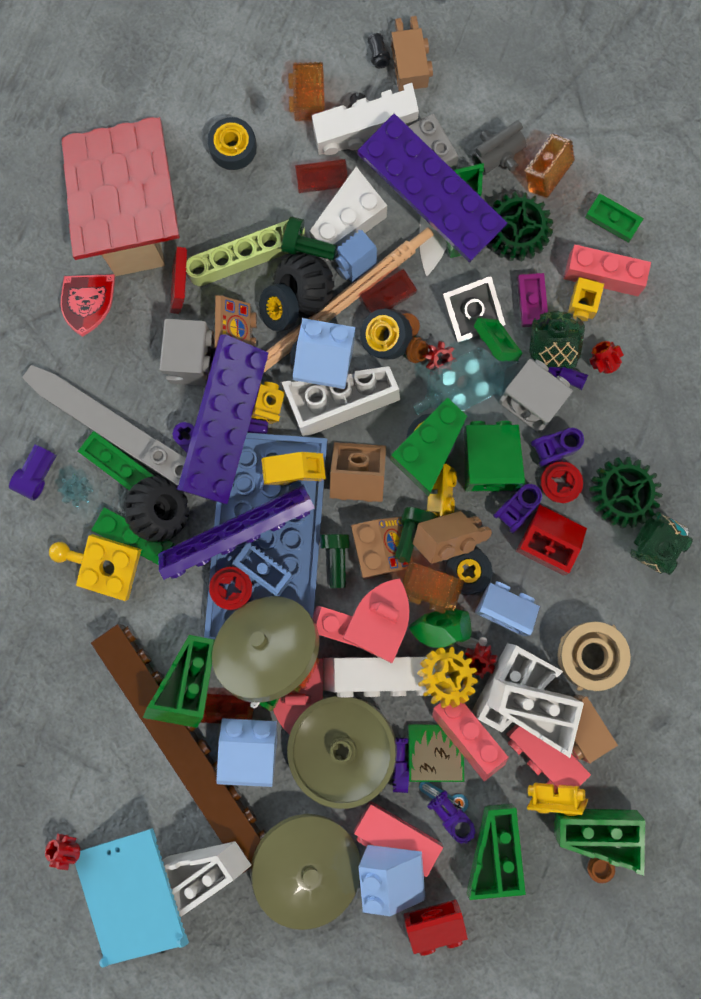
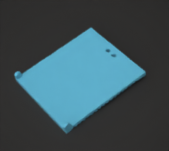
[75,828,189,968]

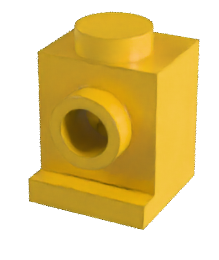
[568,277,604,321]
[251,382,285,424]

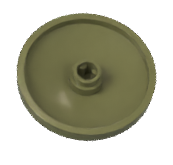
[212,596,319,703]
[287,696,397,809]
[250,814,361,930]

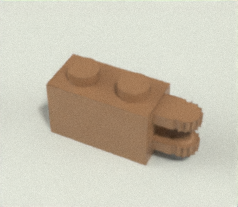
[391,16,433,92]
[413,511,492,564]

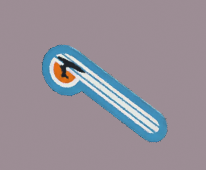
[419,782,468,812]

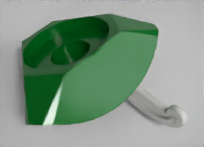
[409,607,487,649]

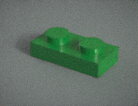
[585,193,644,243]
[474,318,523,361]

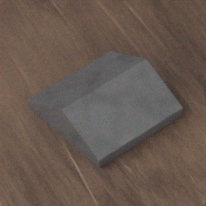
[442,275,506,343]

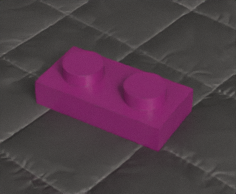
[517,273,549,327]

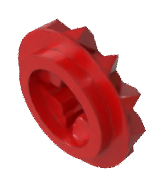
[540,461,583,504]
[209,567,253,610]

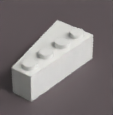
[312,83,419,155]
[282,366,400,437]
[323,657,437,697]

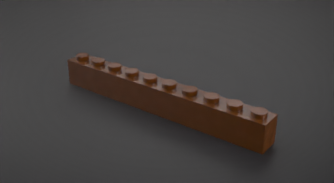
[91,624,267,874]

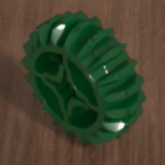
[489,191,553,262]
[589,457,663,528]

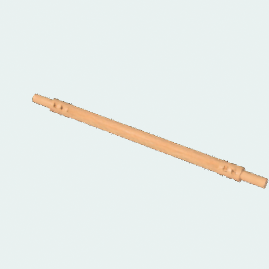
[263,227,434,373]

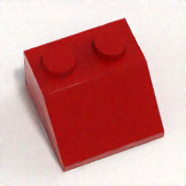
[404,899,468,956]

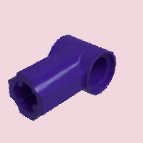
[9,444,57,501]

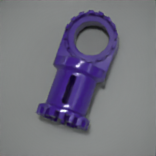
[393,737,409,793]
[427,790,476,843]

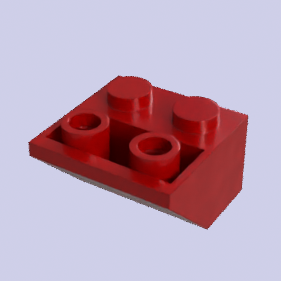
[516,504,587,576]

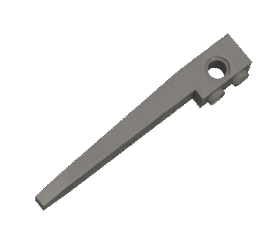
[22,365,192,495]

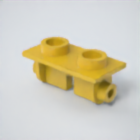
[427,464,457,517]
[527,782,588,816]

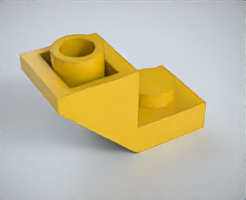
[261,452,326,486]

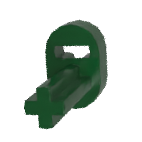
[281,216,337,261]
[394,507,438,563]
[320,534,349,588]

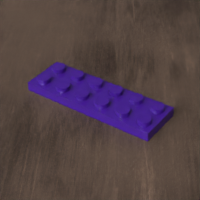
[357,113,507,263]
[177,334,269,504]
[158,485,315,580]

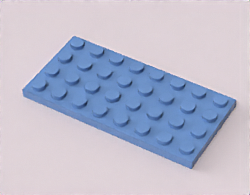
[204,433,328,640]

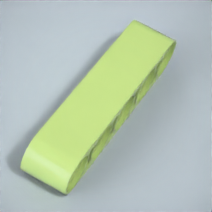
[186,220,306,286]

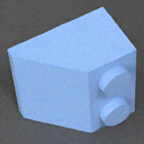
[293,318,355,389]
[474,581,540,636]
[217,718,277,787]
[359,845,425,916]

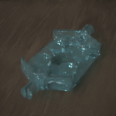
[412,346,519,415]

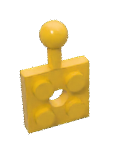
[49,534,142,601]

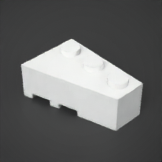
[310,167,387,261]
[472,643,563,732]
[487,678,584,758]
[162,841,251,917]

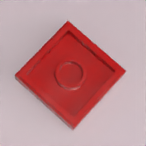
[170,247,187,314]

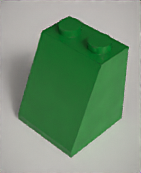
[464,421,525,492]

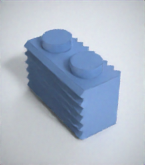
[336,230,377,283]
[232,543,293,597]

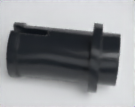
[368,33,390,69]

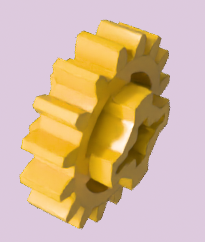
[417,647,478,708]

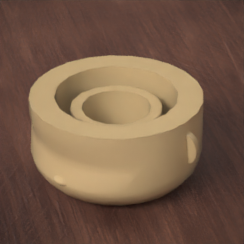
[558,622,631,691]

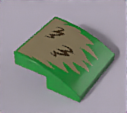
[408,724,465,782]

